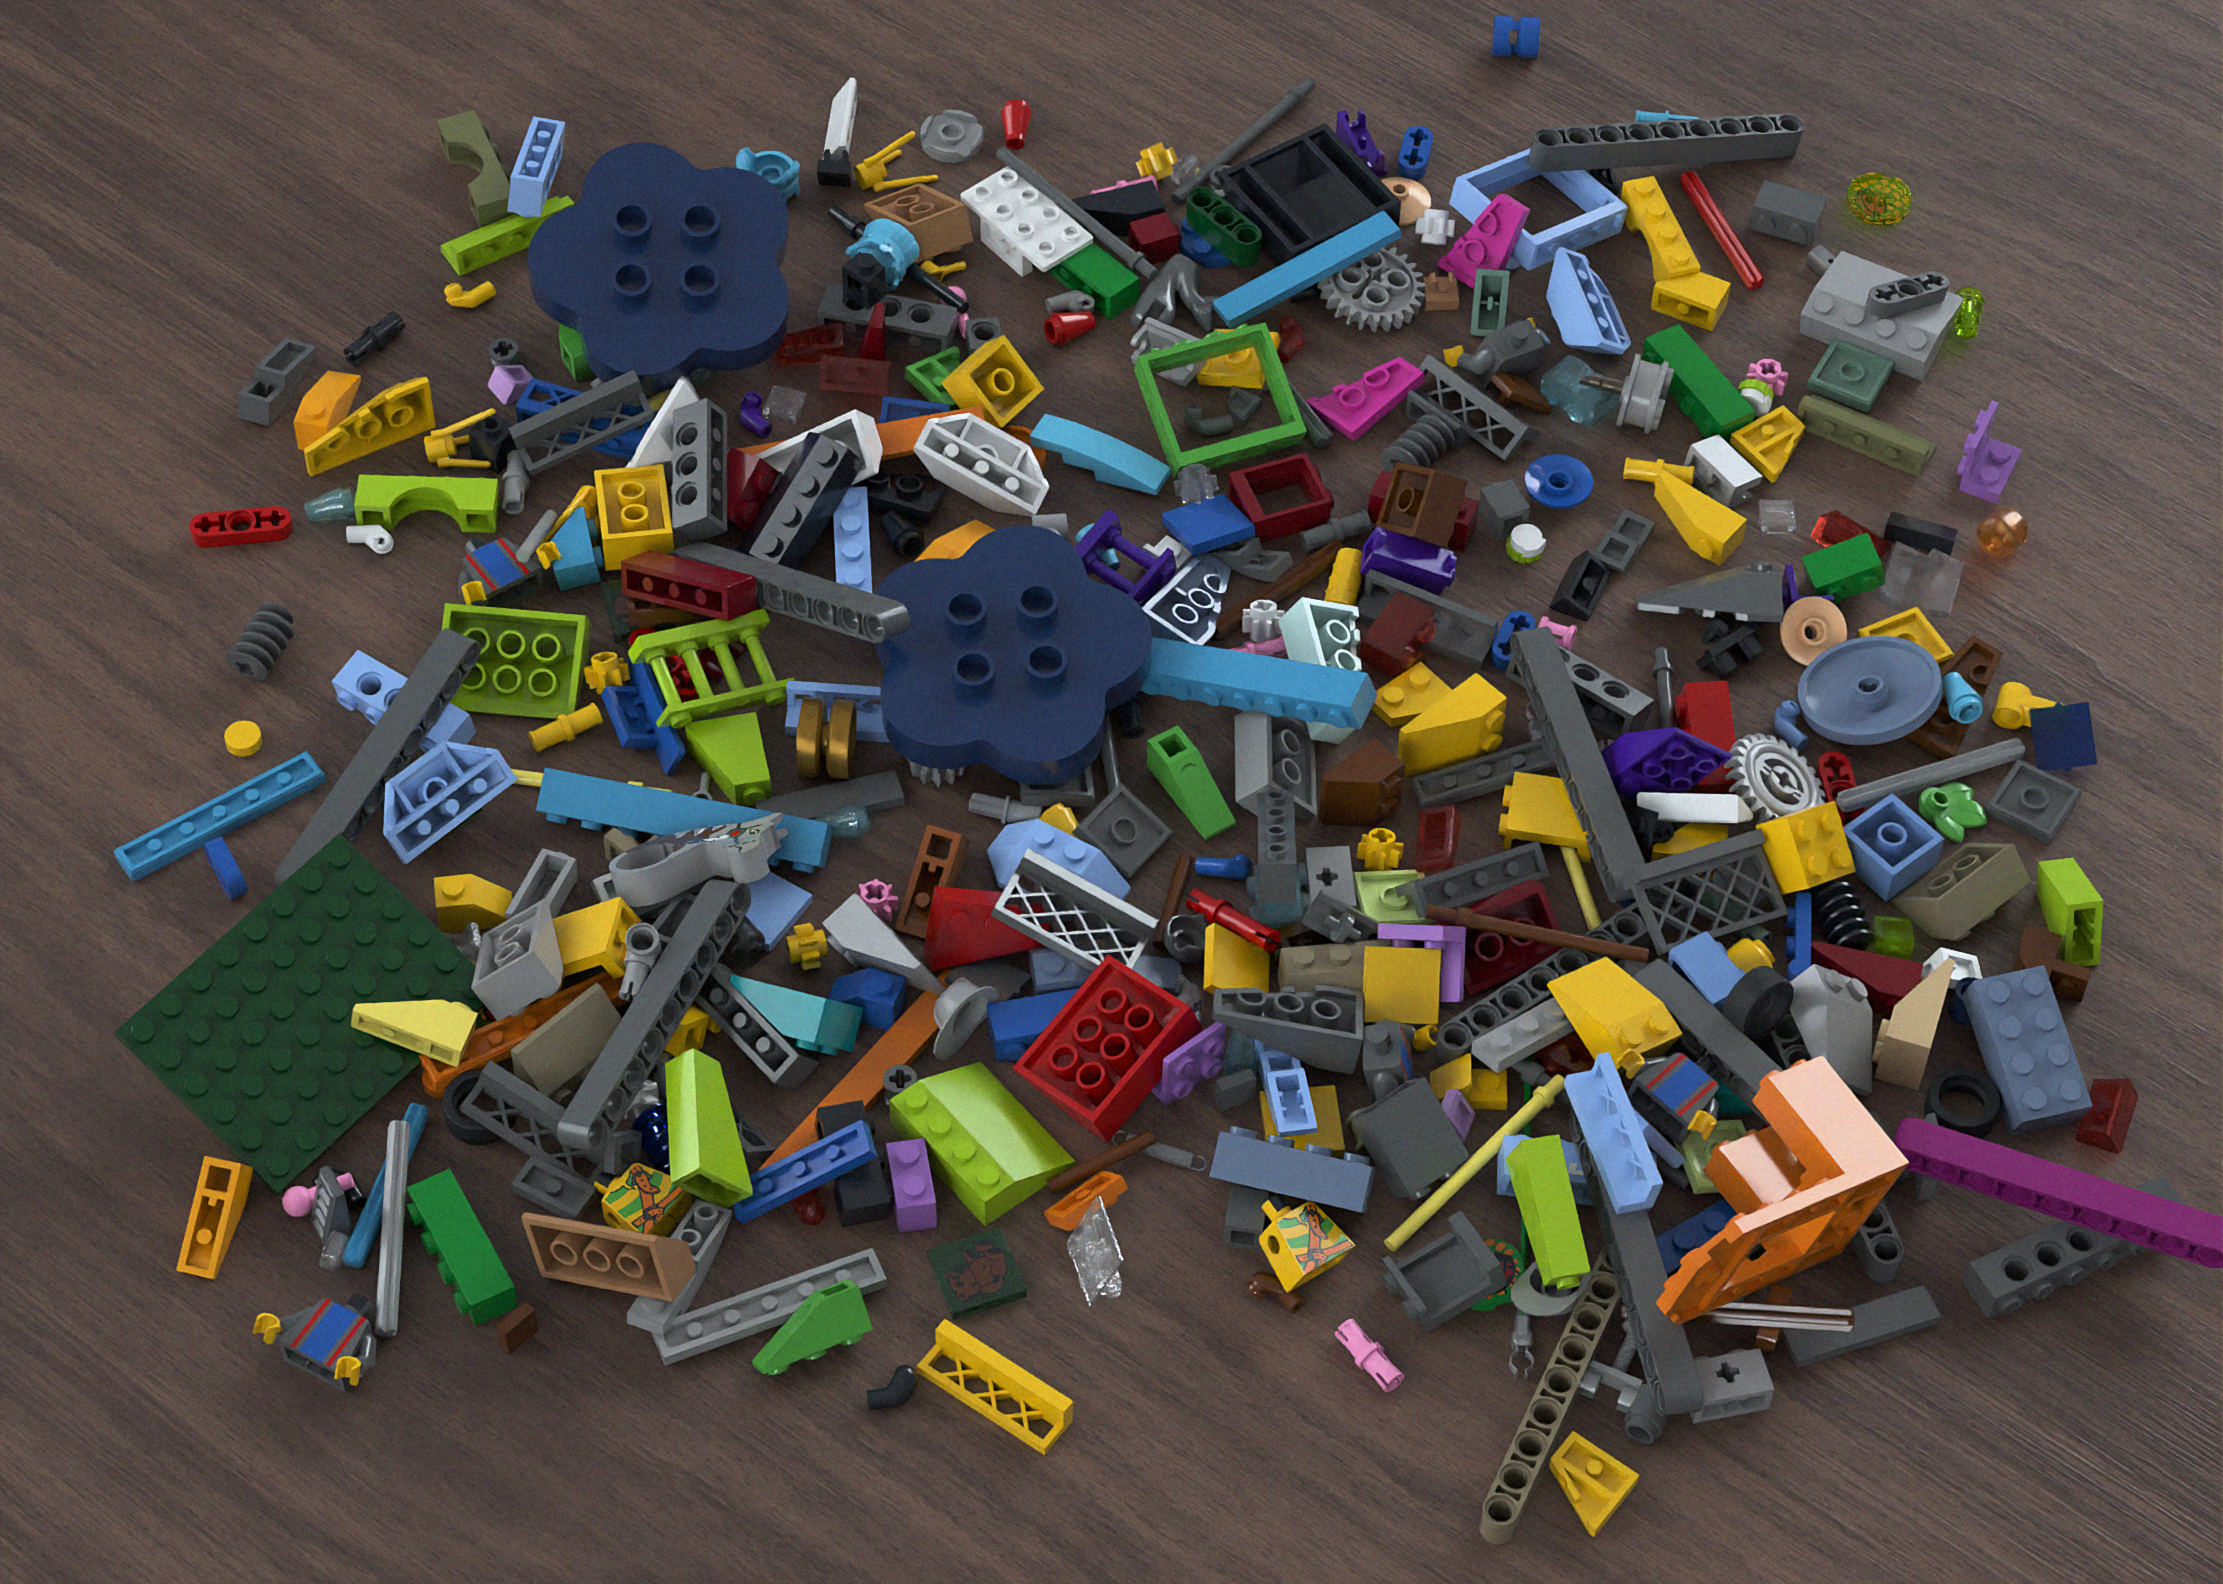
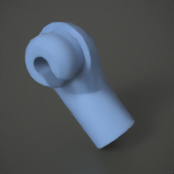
[1774,700,1809,752]

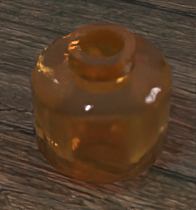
[1976,507,2028,558]

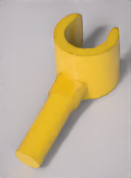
[921,260,966,282]

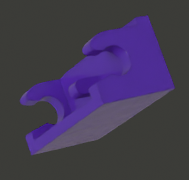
[1336,110,1387,177]

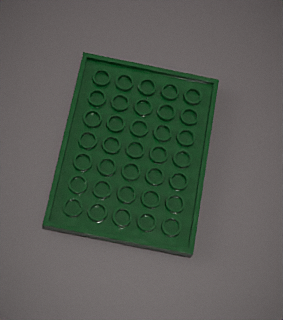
[115,833,485,1197]

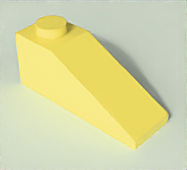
[350,1000,478,1068]

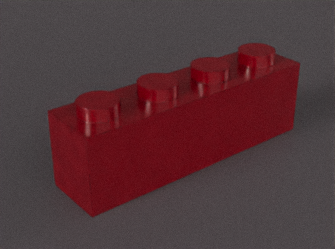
[621,550,757,621]

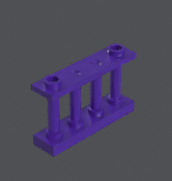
[1074,509,1177,608]

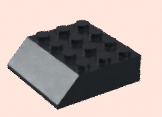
[1218,123,1401,266]

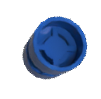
[1492,15,1540,59]

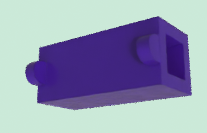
[1360,526,1457,596]

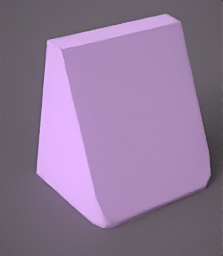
[488,365,533,405]

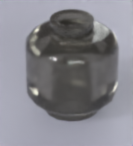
[720,915,765,969]

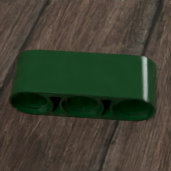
[1186,187,1262,267]

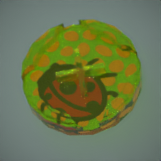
[1846,172,1912,226]

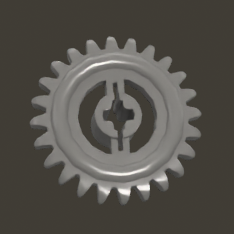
[1724,733,1826,825]

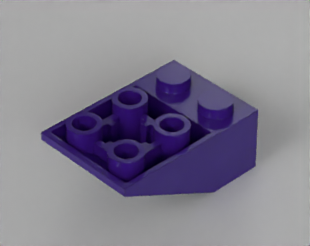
[1601,727,1731,801]

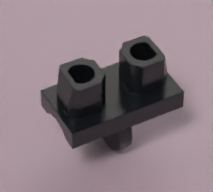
[1695,617,1764,680]

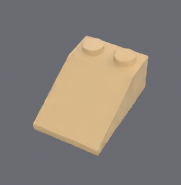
[1871,958,1956,1091]

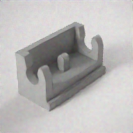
[1130,317,1207,387]
[1683,434,1763,509]

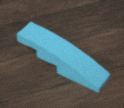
[1029,414,1172,495]

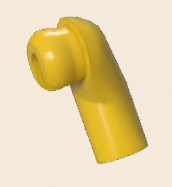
[444,281,496,308]

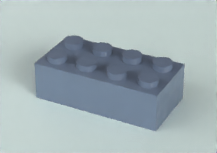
[1962,965,2093,1136]
[1209,1126,1377,1213]

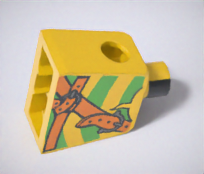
[594,1163,692,1237]
[1259,1193,1355,1293]

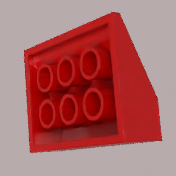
[1012,954,1203,1143]

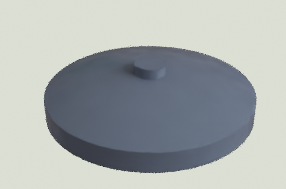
[1797,636,1943,745]

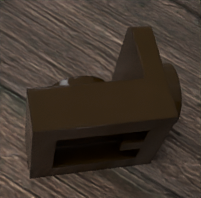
[1269,921,1320,966]

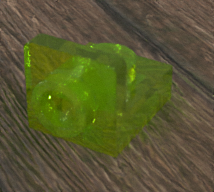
[1873,916,1914,961]

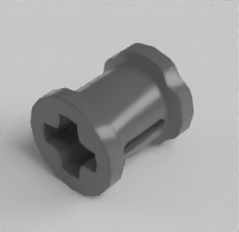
[883,1064,918,1109]

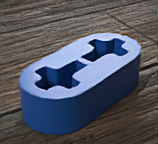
[1398,126,1433,180]
[1491,611,1536,671]
[203,836,248,900]

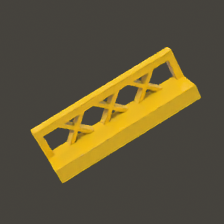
[917,1319,1073,1455]

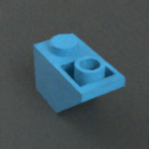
[550,507,605,591]

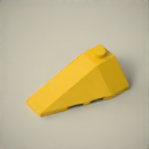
[303,377,436,477]

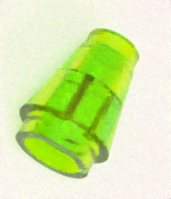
[1955,287,1985,339]

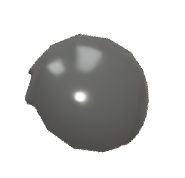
[1162,914,1219,965]

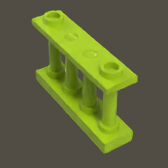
[628,609,795,728]

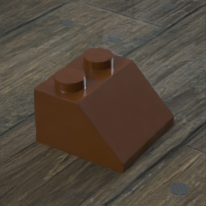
[1375,462,1468,548]
[1318,738,1405,827]

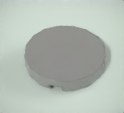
[920,110,984,163]

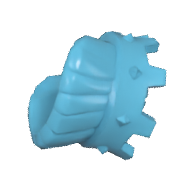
[736,147,800,204]
[845,218,920,291]

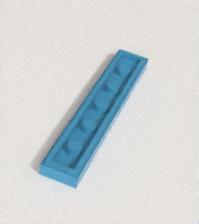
[1212,210,1402,329]
[113,751,326,882]

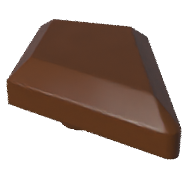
[1490,373,1553,415]

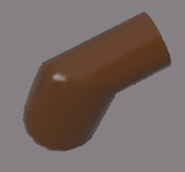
[1247,1271,1306,1313]

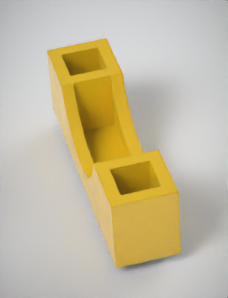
[1620,176,1701,282]

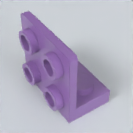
[1957,400,2022,504]
[1377,924,1466,1002]
[1151,1021,1226,1106]

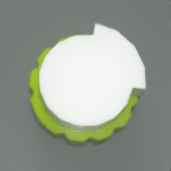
[1737,379,1774,418]
[1506,524,1546,563]

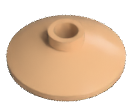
[1381,177,1431,226]
[1780,596,1847,666]

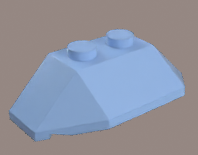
[1546,247,1631,355]
[383,741,518,864]
[987,819,1131,912]

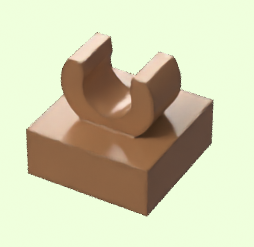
[1423,272,1459,311]

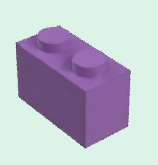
[886,1138,937,1233]

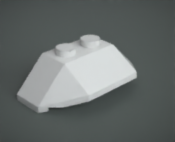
[626,376,700,485]
[913,413,1050,517]

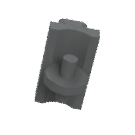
[1301,890,1378,944]

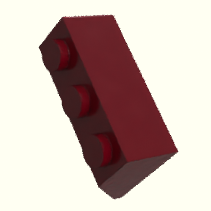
[1431,879,1564,996]

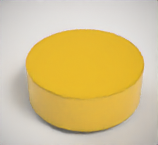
[224,721,262,757]

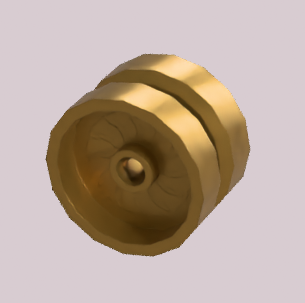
[796,697,857,780]

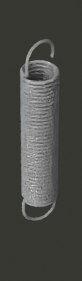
[1112,1130,1206,1171]

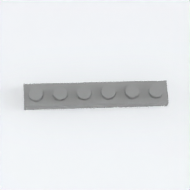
[1471,959,1649,1073]
[651,1248,887,1366]

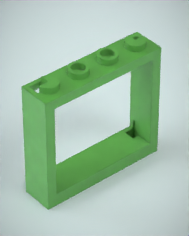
[1134,322,1307,479]

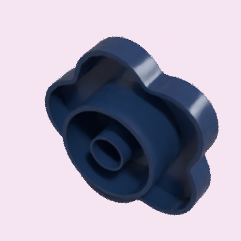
[528,143,789,395]
[873,525,1152,785]

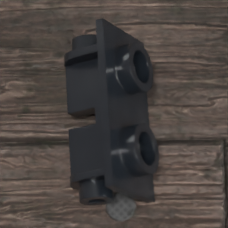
[1620,801,1674,848]

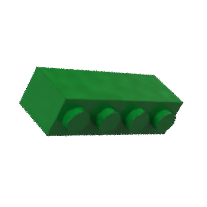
[1047,242,1139,321]
[1641,324,1755,444]
[405,1169,518,1326]

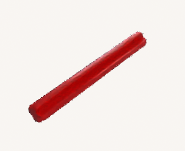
[1679,170,1765,291]

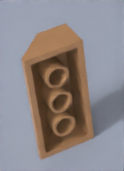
[521,1212,697,1302]

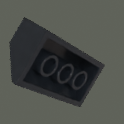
[737,432,865,571]

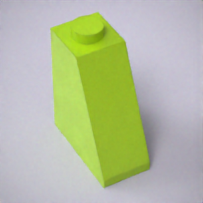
[685,712,772,806]
[2036,858,2103,967]

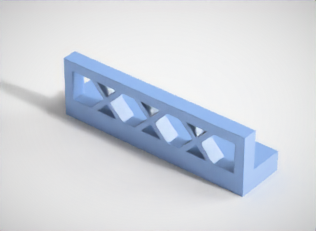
[785,681,890,743]
[1563,1052,1663,1215]

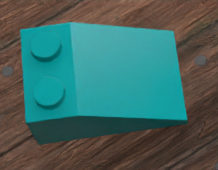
[729,974,864,1056]

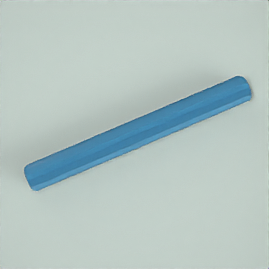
[342,1103,429,1269]

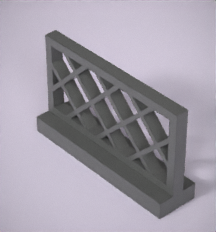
[1620,828,1789,957]
[990,848,1158,972]

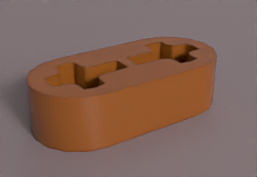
[1754,1283,1793,1354]

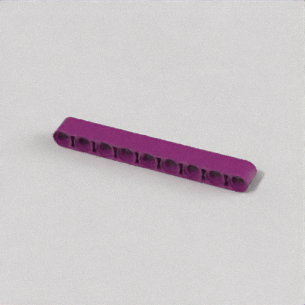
[1893,1118,2223,1268]

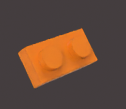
[1044,1170,1128,1231]

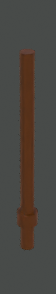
[1425,904,1649,964]

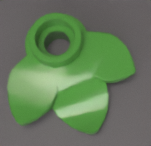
[1918,782,1988,843]

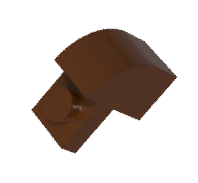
[2013,924,2092,1002]

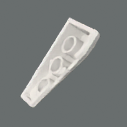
[754,409,883,494]

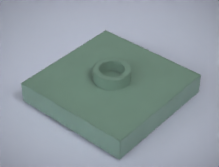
[1806,338,1896,413]

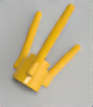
[854,131,938,193]
[424,408,496,468]
[539,485,600,547]

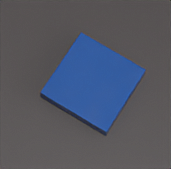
[1161,493,1255,556]

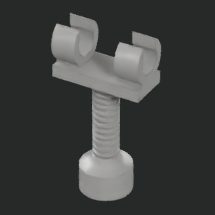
[1579,1316,1643,1413]

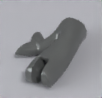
[1130,254,1222,333]

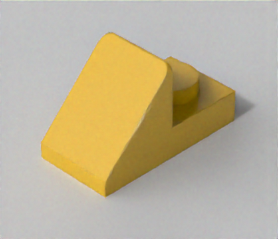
[1429,1053,1507,1110]

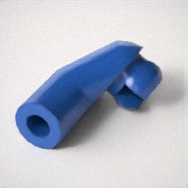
[1195,854,1252,880]

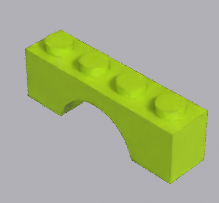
[354,475,501,533]

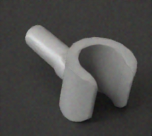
[692,772,712,800]

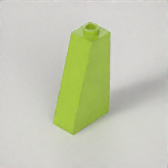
[665,1048,753,1208]
[1505,1134,1591,1290]

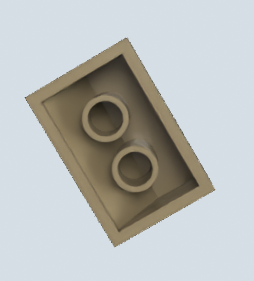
[1892,843,2031,941]
[1277,939,1392,1028]
[511,983,622,1109]

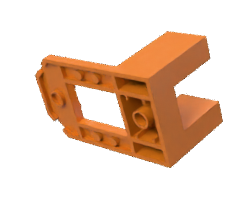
[1656,1056,1909,1326]

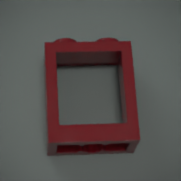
[1228,452,1334,543]

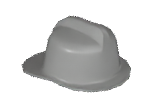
[933,977,998,1061]
[1511,1260,1591,1316]

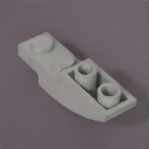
[627,1199,732,1336]

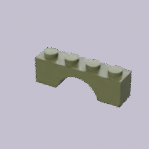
[437,110,515,228]

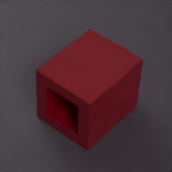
[1129,212,1182,265]

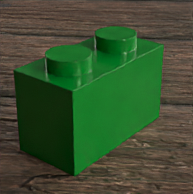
[1801,533,1886,604]

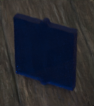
[2029,702,2097,772]

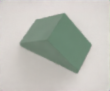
[1470,268,1510,336]

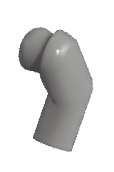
[1045,290,1096,315]

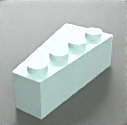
[1278,597,1361,744]

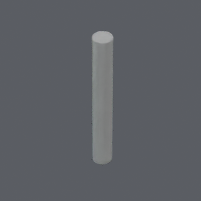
[516,510,558,563]

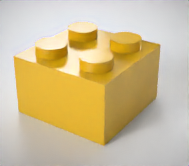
[941,335,1044,429]
[1755,801,1856,895]

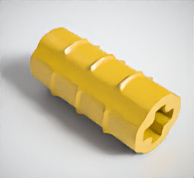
[1324,548,1364,606]

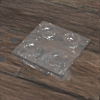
[1067,1196,1124,1306]

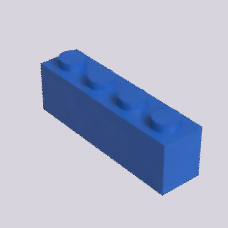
[986,988,1079,1062]

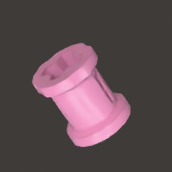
[1538,616,1577,651]

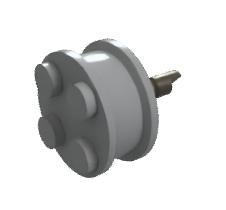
[1579,353,1674,434]

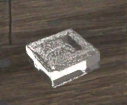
[763,385,806,424]
[1757,500,1796,534]

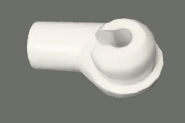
[346,525,394,554]

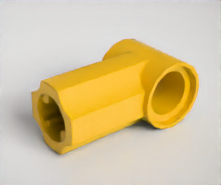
[1992,682,2069,736]

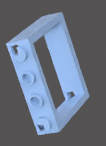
[1449,148,1629,271]

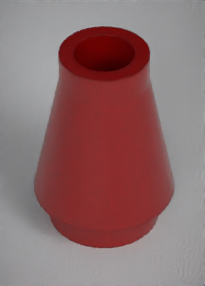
[1001,99,1033,150]
[1043,311,1095,346]

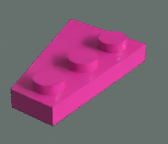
[1436,193,1530,289]
[1305,357,1425,441]

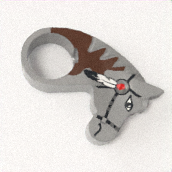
[609,812,788,907]

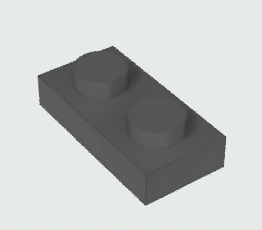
[511,1155,598,1221]

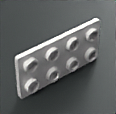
[961,166,1093,277]

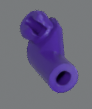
[739,392,773,439]

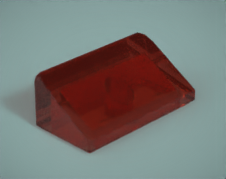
[1811,510,1892,558]
[2076,1078,2138,1154]

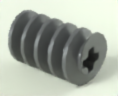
[1381,413,1455,473]
[226,602,295,681]

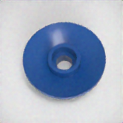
[1524,454,1594,509]

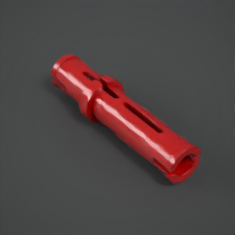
[1186,888,1281,953]

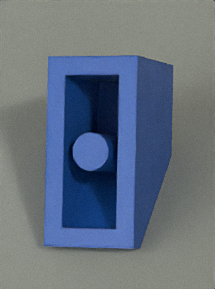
[827,967,907,1031]

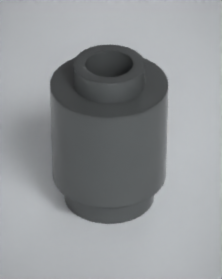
[1624,1384,1671,1444]

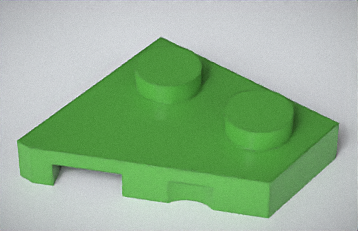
[904,346,961,411]

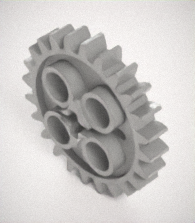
[1317,247,1426,332]

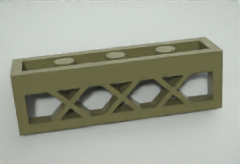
[1797,394,1937,478]

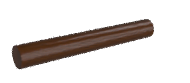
[1152,854,1193,950]
[1046,1130,1156,1194]

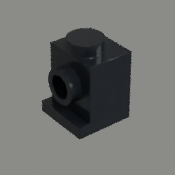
[842,252,890,310]

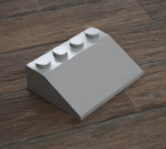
[1800,251,1964,382]

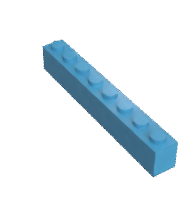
[1139,637,1377,729]
[536,767,834,874]

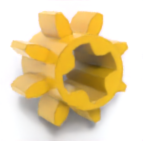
[1136,142,1178,181]
[584,652,630,695]
[1357,828,1404,871]
[786,923,828,971]

